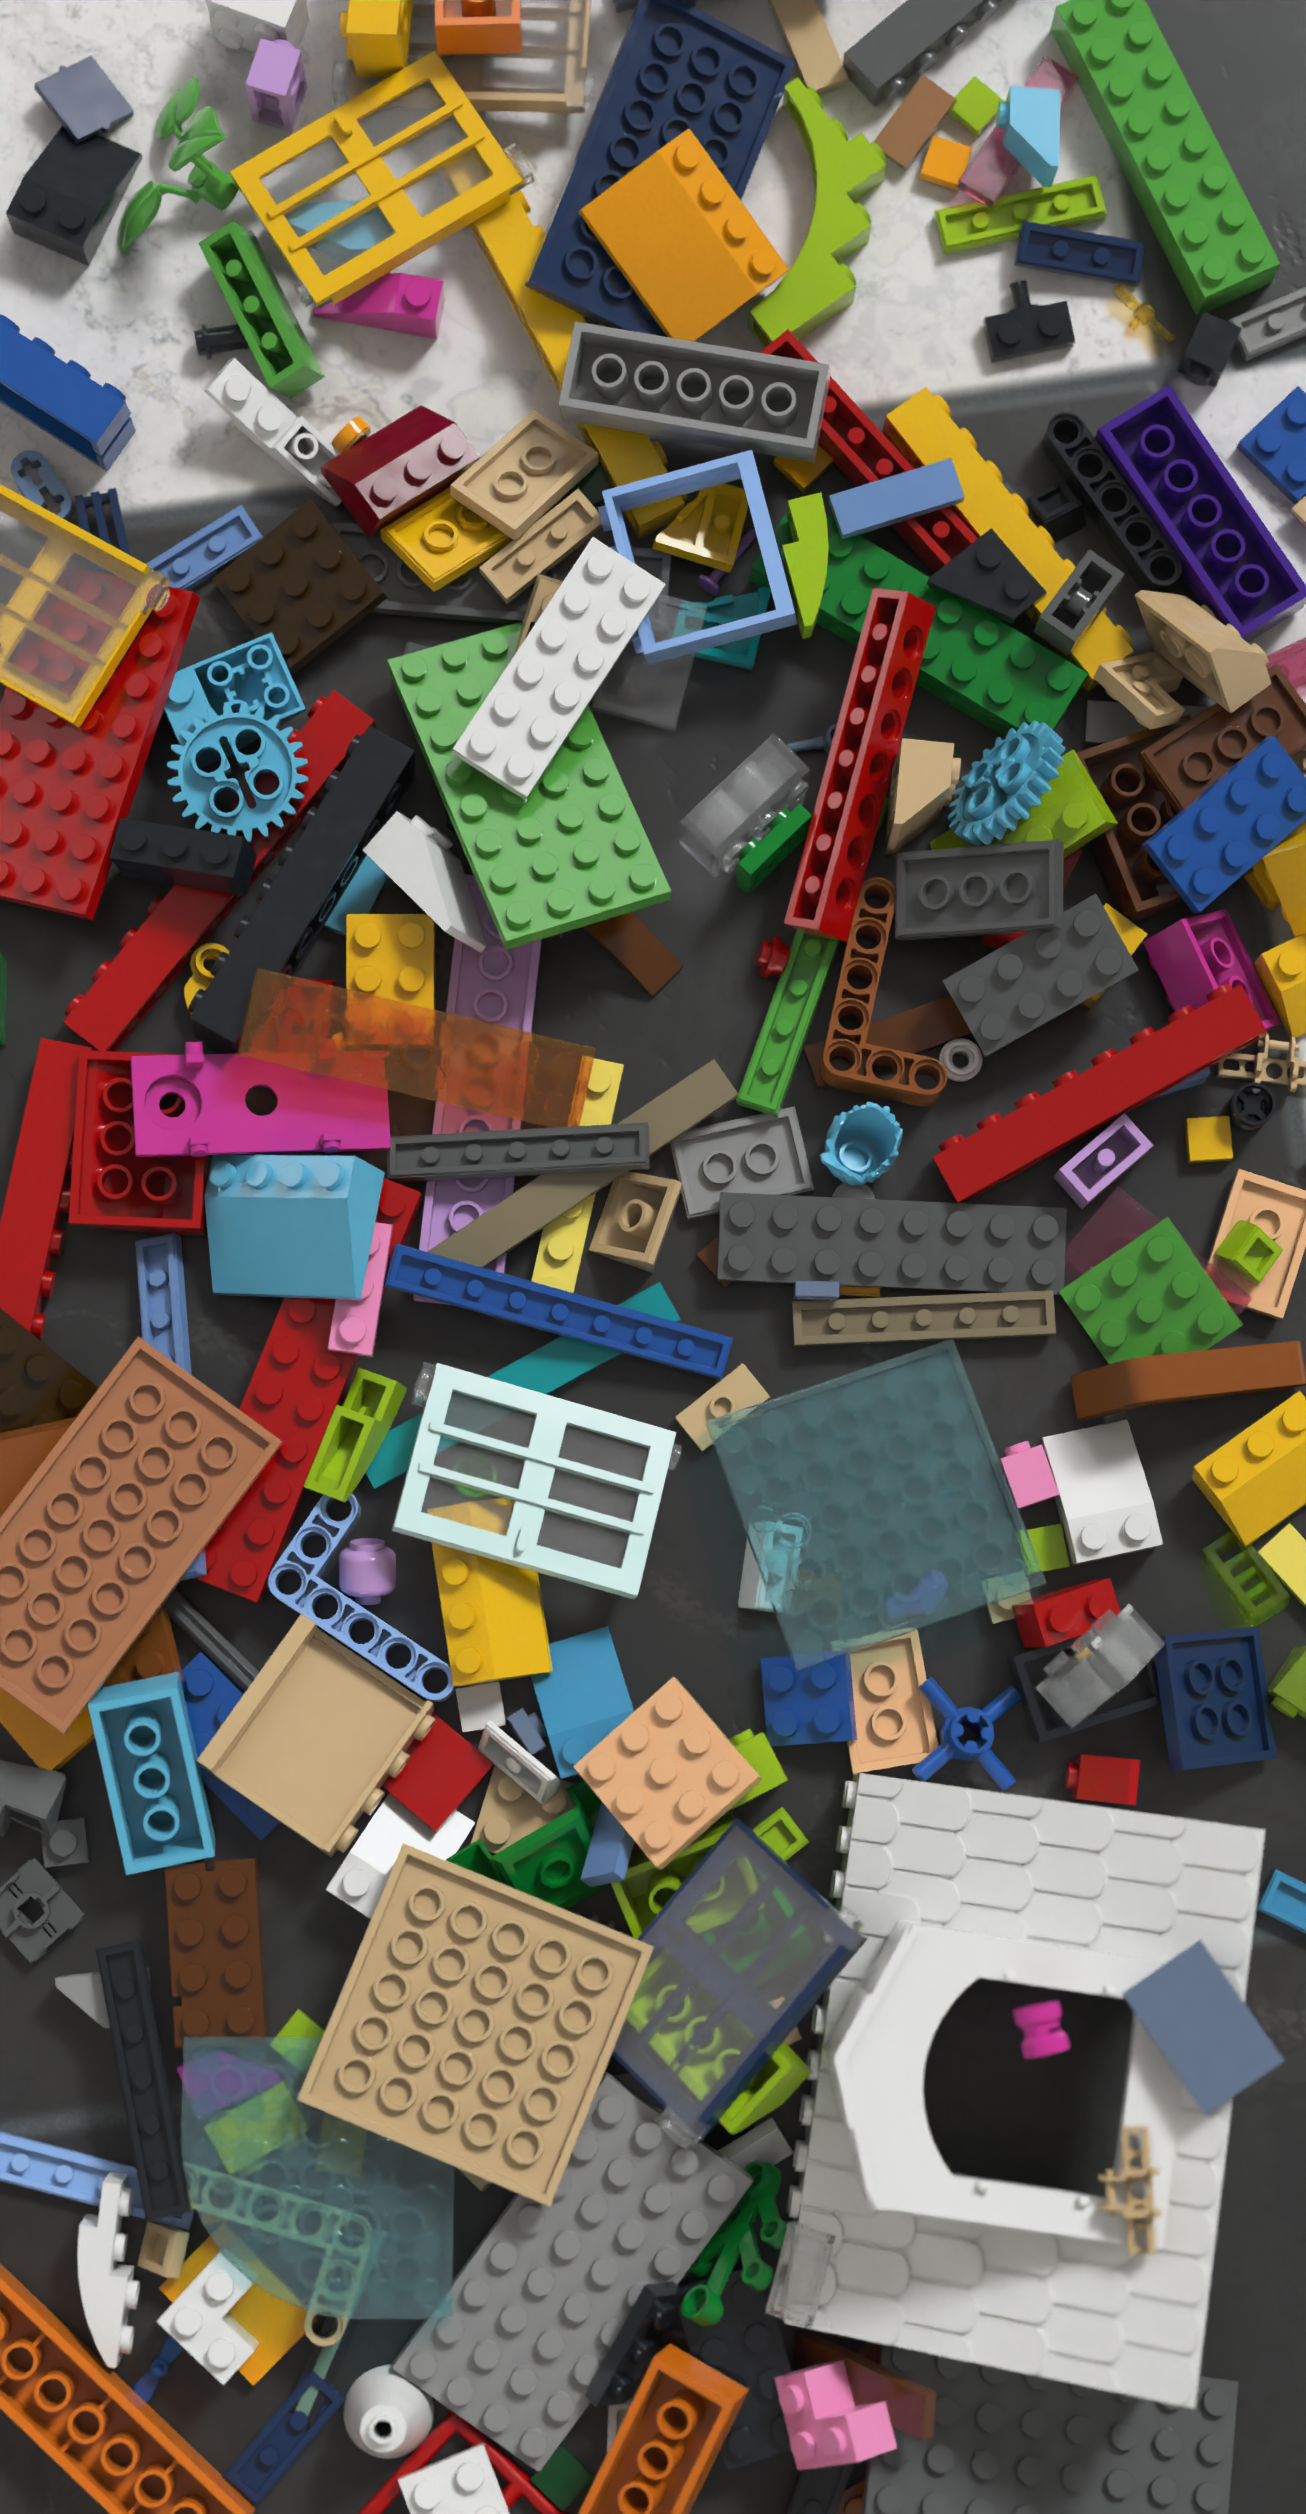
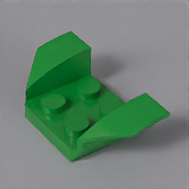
[446,1779,610,1910]

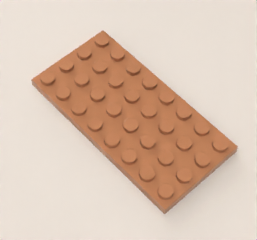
[0,1336,283,1734]

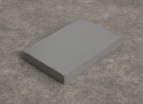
[670,1106,814,1220]

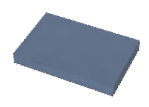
[1122,1940,1284,2115]

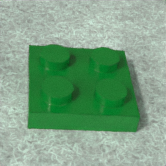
[735,803,812,895]

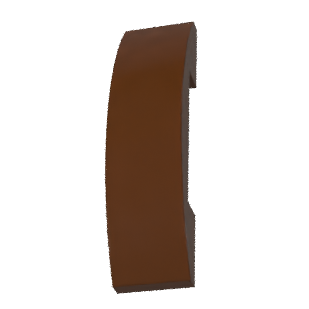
[583,912,683,998]

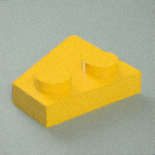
[652,483,748,573]

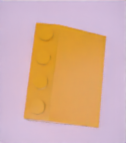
[579,128,789,342]

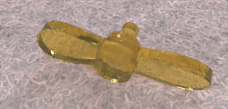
[1112,284,1175,343]

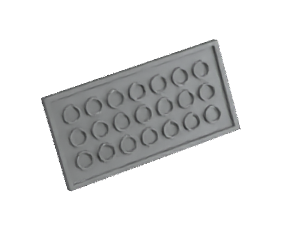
[392,2072,753,2471]

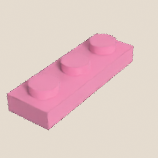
[328,1222,393,1357]

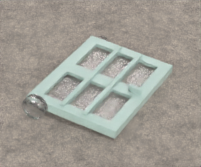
[392,1361,682,1600]

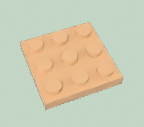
[573,1677,762,1870]

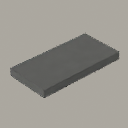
[895,840,1064,941]

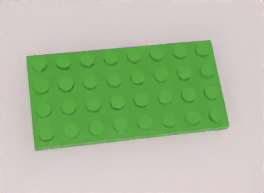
[387,622,671,950]

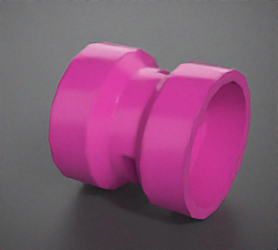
[1013,2000,1070,2059]

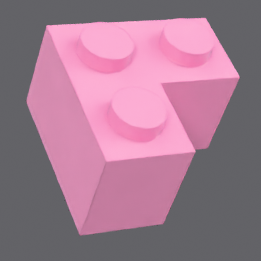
[775,2360,897,2470]

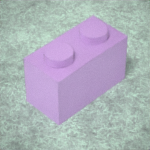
[1053,1113,1153,1209]

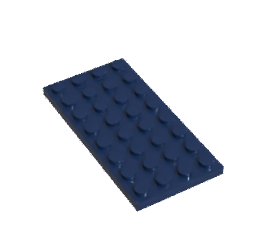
[524,0,796,337]

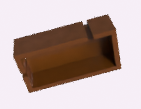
[165,1857,270,2048]

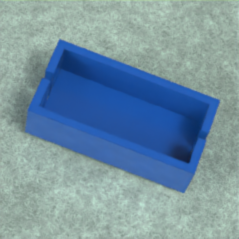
[0,314,136,472]

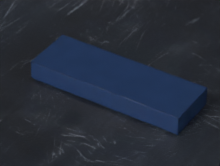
[1014,221,1146,287]
[222,2370,346,2507]

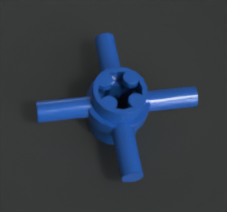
[912,1676,1022,1792]

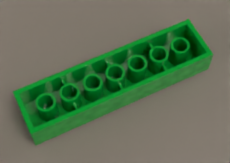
[749,497,1088,738]

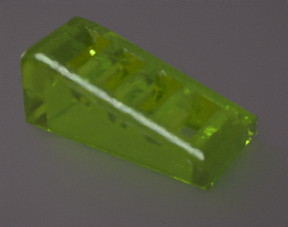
[1202,1530,1290,1627]

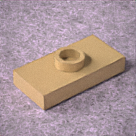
[675,1363,770,1452]

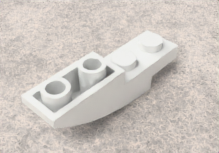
[203,358,341,507]
[77,2172,140,2368]

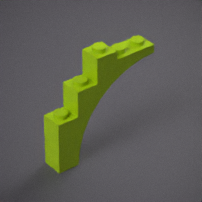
[748,77,887,348]

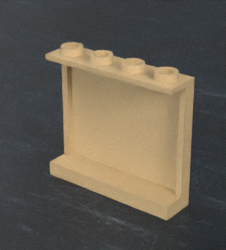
[197,1613,436,1857]

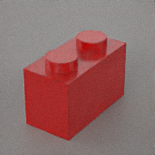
[1012,1578,1123,1648]

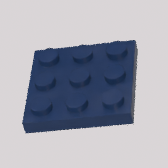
[1152,1627,1277,1771]

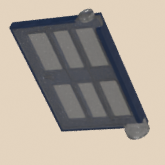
[612,1819,868,2150]

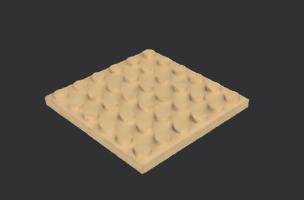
[297,1843,655,2207]

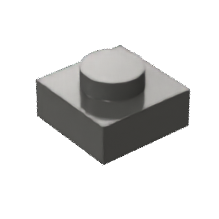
[41,1818,91,1868]

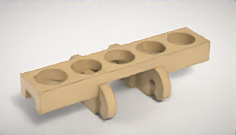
[1217,1033,1306,1092]
[1098,2126,1162,2255]

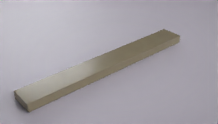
[427,1059,739,1268]

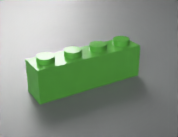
[198,221,325,399]

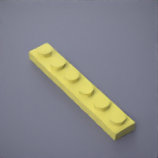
[531,1056,624,1293]

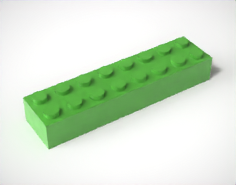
[1050,0,1280,316]

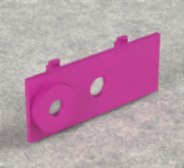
[130,1039,391,1157]

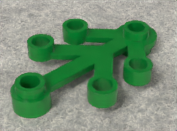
[682,2161,792,2327]

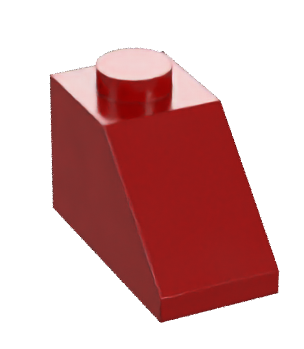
[1065,1754,1140,1805]

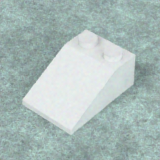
[363,811,487,953]
[1041,1419,1163,1566]
[326,1794,475,1919]

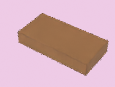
[874,74,957,171]

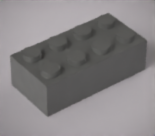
[943,894,1139,1057]

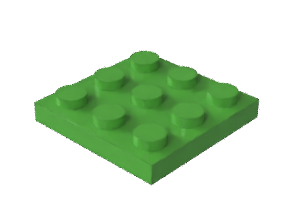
[1058,1217,1243,1364]

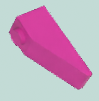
[313,273,445,339]

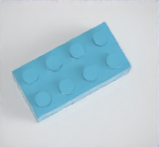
[88,1672,216,1875]

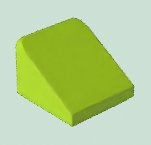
[1215,1220,1283,1285]

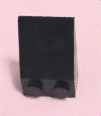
[6,125,143,266]

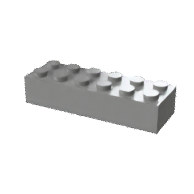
[559,322,830,463]

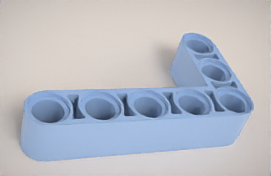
[268,1494,456,1702]

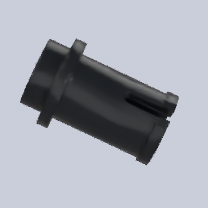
[194,324,249,359]

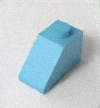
[996,86,1061,187]

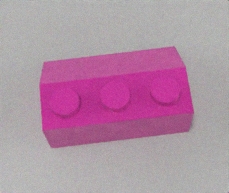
[1143,909,1281,1031]

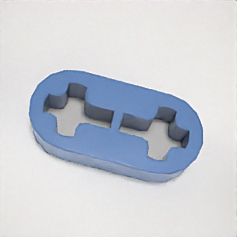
[11,451,74,522]

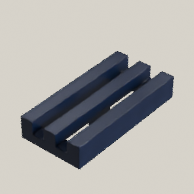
[74,488,131,577]

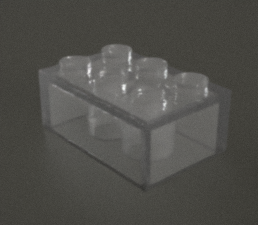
[679,733,810,878]

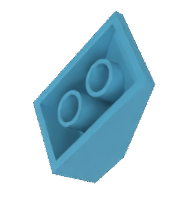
[531,1626,634,1779]

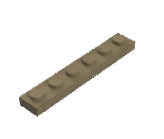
[791,1290,1056,1347]

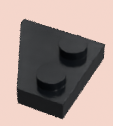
[927,528,1047,624]

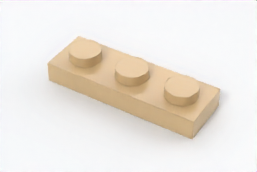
[479,489,603,604]

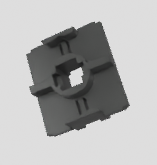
[0,1858,85,1963]

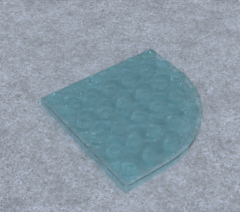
[181,2037,454,2319]

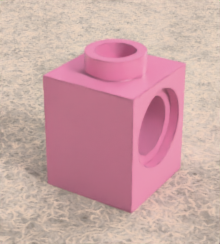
[996,1441,1059,1512]

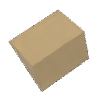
[589,1171,682,1273]

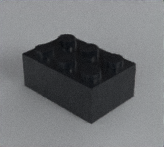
[1008,1617,1161,1743]

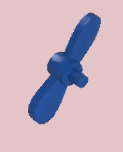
[133,2335,184,2402]

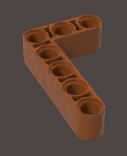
[820,877,947,1107]
[1070,1341,1306,1420]

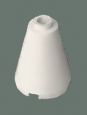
[343,2364,434,2459]

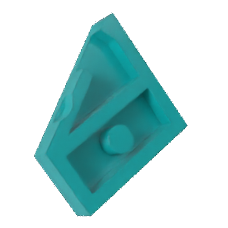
[672,586,771,670]

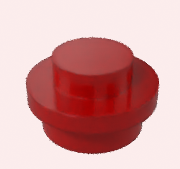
[754,935,790,978]

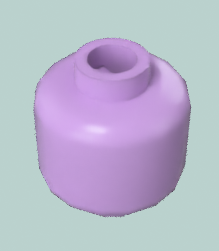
[339,1538,396,1605]

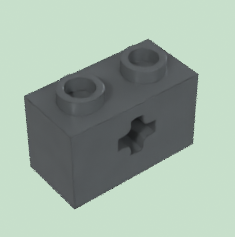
[1034,549,1124,657]

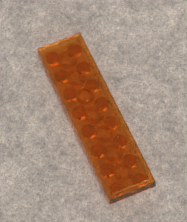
[237,968,596,1128]

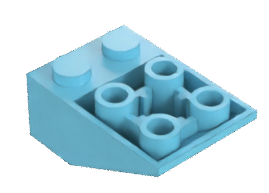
[164,632,306,769]

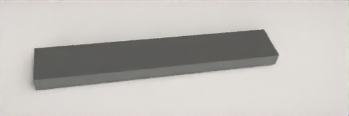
[387,1122,650,1183]

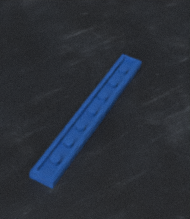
[384,1243,733,1380]

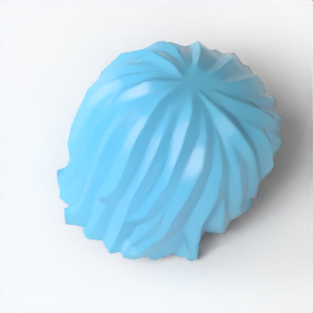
[820,1101,903,1186]

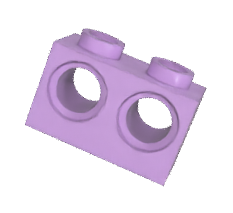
[245,38,307,132]

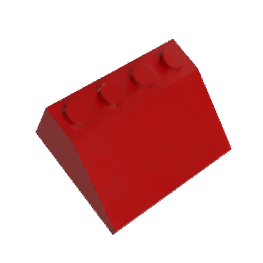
[68,1050,211,1236]

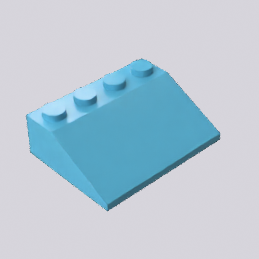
[204,1155,385,1300]

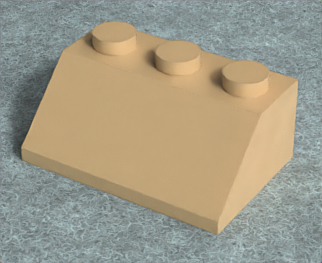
[1135,590,1272,713]
[884,738,961,856]

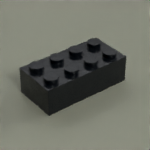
[677,2262,792,2471]

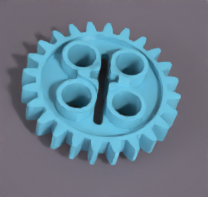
[167,701,308,844]
[947,720,1065,846]

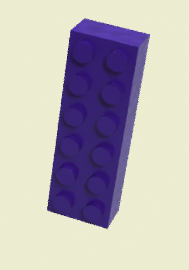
[1095,385,1306,643]

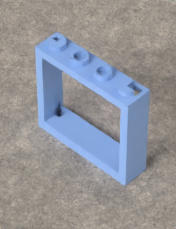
[598,450,798,665]

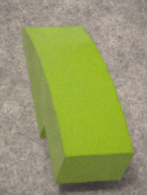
[780,492,829,639]
[304,1367,408,1503]

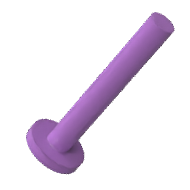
[697,528,757,596]

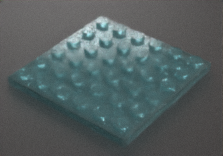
[706,1339,1047,1672]

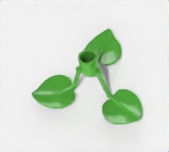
[118,76,238,256]

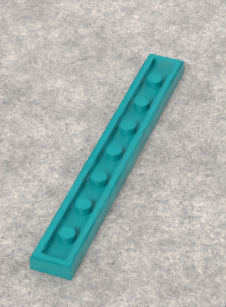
[366,1282,681,1490]

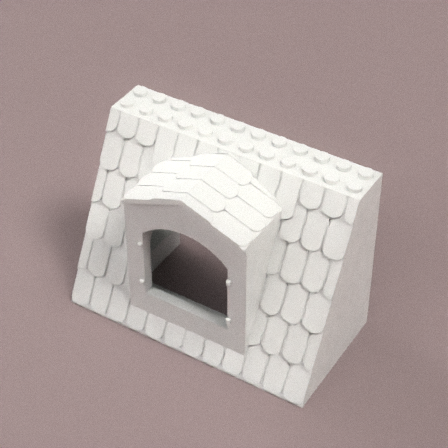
[774,1773,1265,2409]

